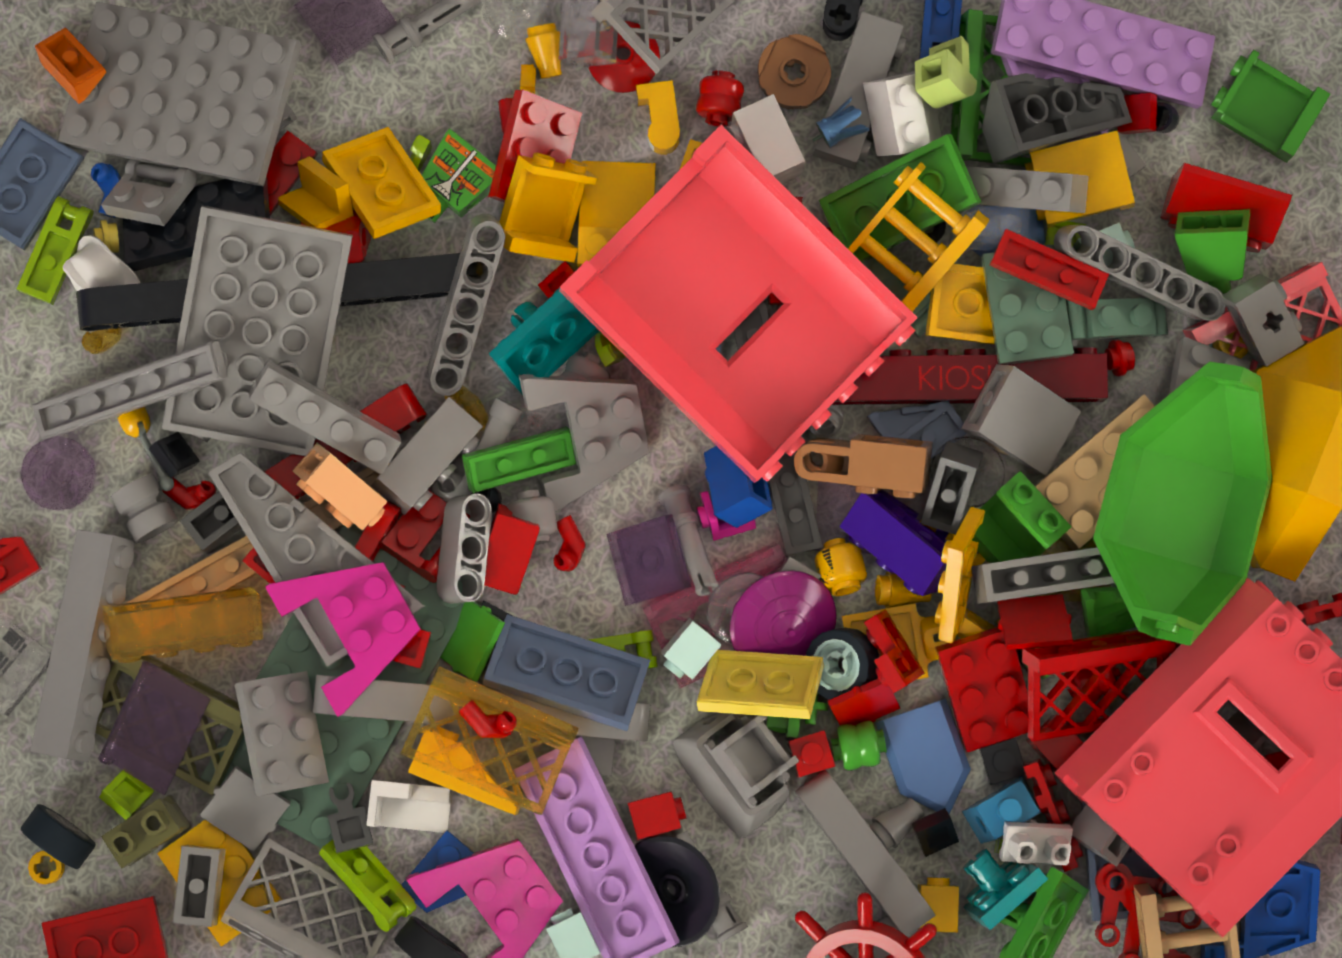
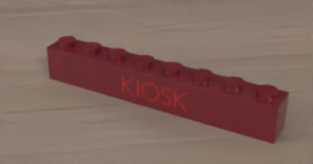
[832,347,1108,405]

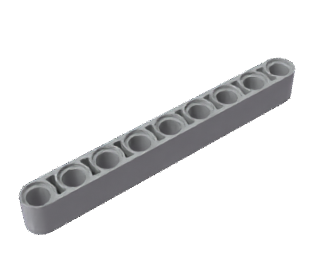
[313,675,651,741]

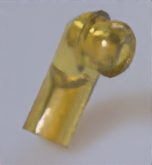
[444,385,489,432]

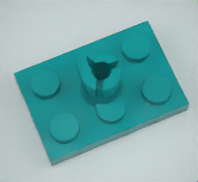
[489,288,599,396]
[963,848,1048,930]

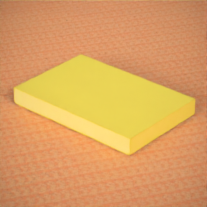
[697,650,824,719]

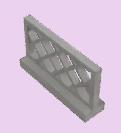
[590,0,735,74]
[220,838,390,958]

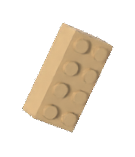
[1035,394,1155,551]

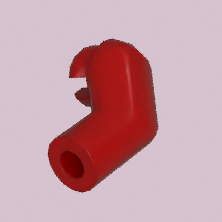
[553,515,586,572]

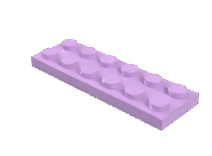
[991,0,1215,109]
[514,736,680,958]

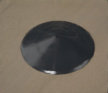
[635,836,720,947]

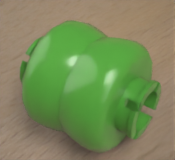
[830,720,887,771]

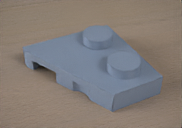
[867,401,967,459]

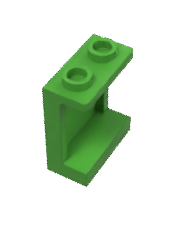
[1211,49,1330,163]
[972,471,1072,563]

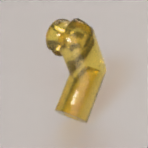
[82,328,122,354]

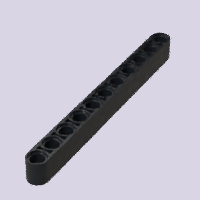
[76,253,485,331]

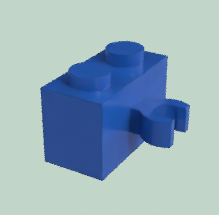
[704,446,773,528]

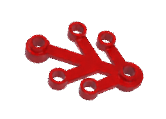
[1095,862,1202,958]

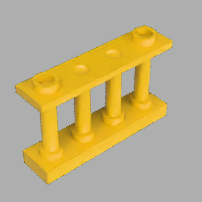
[847,162,989,312]

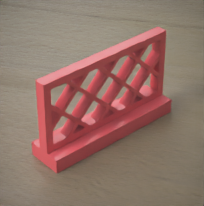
[1182,262,1342,371]

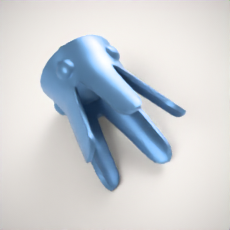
[812,97,870,148]

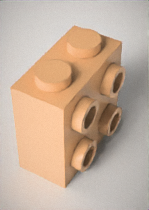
[293,443,387,531]

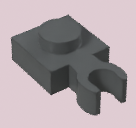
[328,783,374,854]

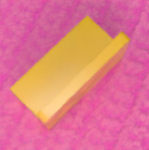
[278,156,354,229]

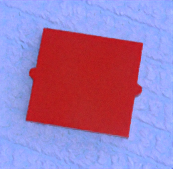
[997,594,1073,650]
[828,678,901,725]

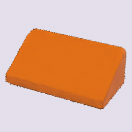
[35,27,106,104]

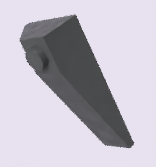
[982,73,1132,164]

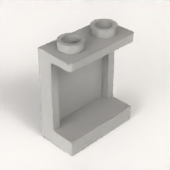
[961,364,1081,476]

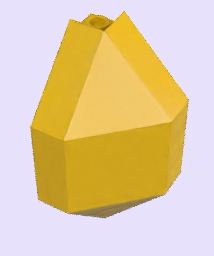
[1250,325,1342,582]

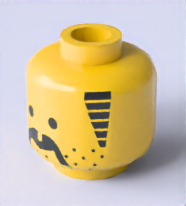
[814,538,867,596]

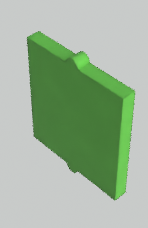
[440,602,505,682]

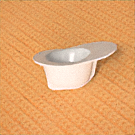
[63,235,140,291]

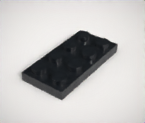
[123,177,270,272]

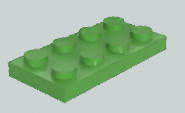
[819,134,982,263]

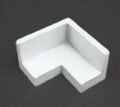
[367,780,452,833]

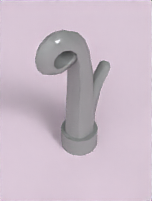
[430,397,522,502]

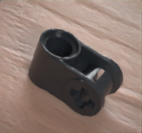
[823,0,863,41]

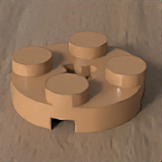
[757,34,831,109]

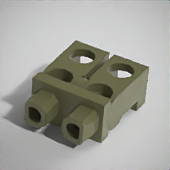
[101,795,191,869]

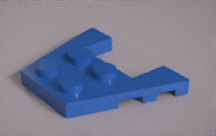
[1200,860,1321,958]

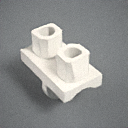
[998,819,1073,865]

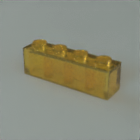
[103,587,263,663]

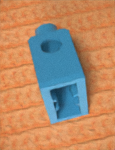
[962,775,1041,844]

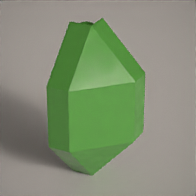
[1093,361,1272,646]

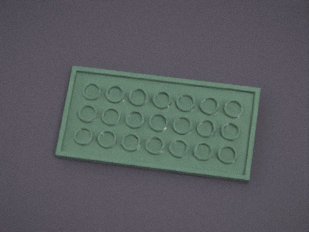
[200,523,464,849]

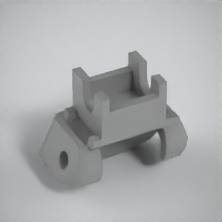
[673,713,799,838]

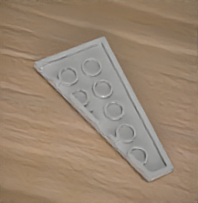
[208,452,425,666]

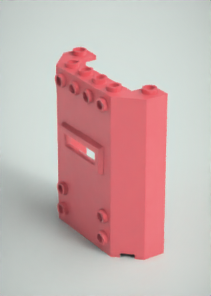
[559,125,918,483]
[1055,578,1342,938]

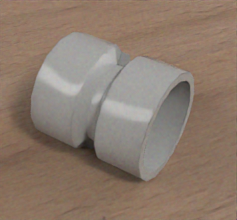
[111,474,179,544]

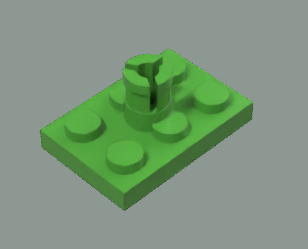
[999,867,1089,958]

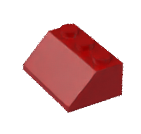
[1160,163,1292,253]

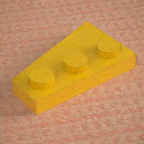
[935,507,985,643]

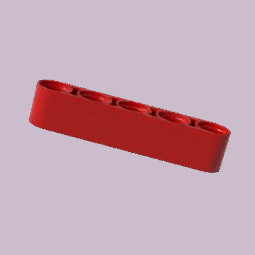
[264,383,428,499]

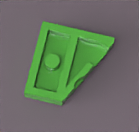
[1080,587,1136,637]

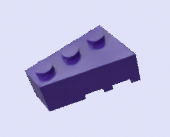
[840,489,979,596]

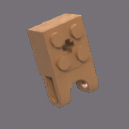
[794,434,933,498]

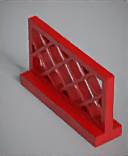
[1022,630,1176,742]

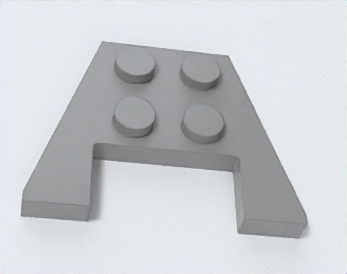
[519,374,650,512]

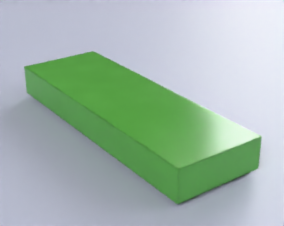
[462,426,576,493]

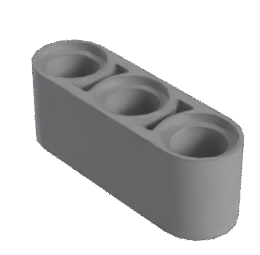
[436,494,492,604]

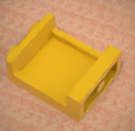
[1025,131,1135,228]
[499,153,598,263]

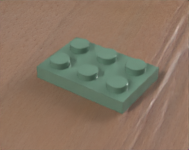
[981,244,1074,365]

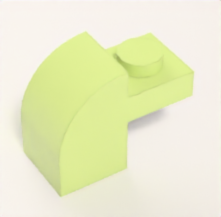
[915,36,977,109]

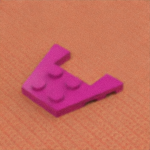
[265,562,421,717]
[405,839,563,958]

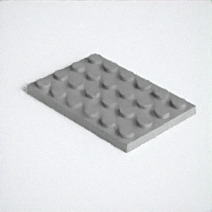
[58,2,302,187]
[162,205,353,456]

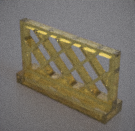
[400,666,579,815]

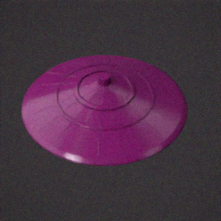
[730,571,837,656]

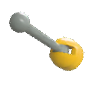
[118,407,174,491]

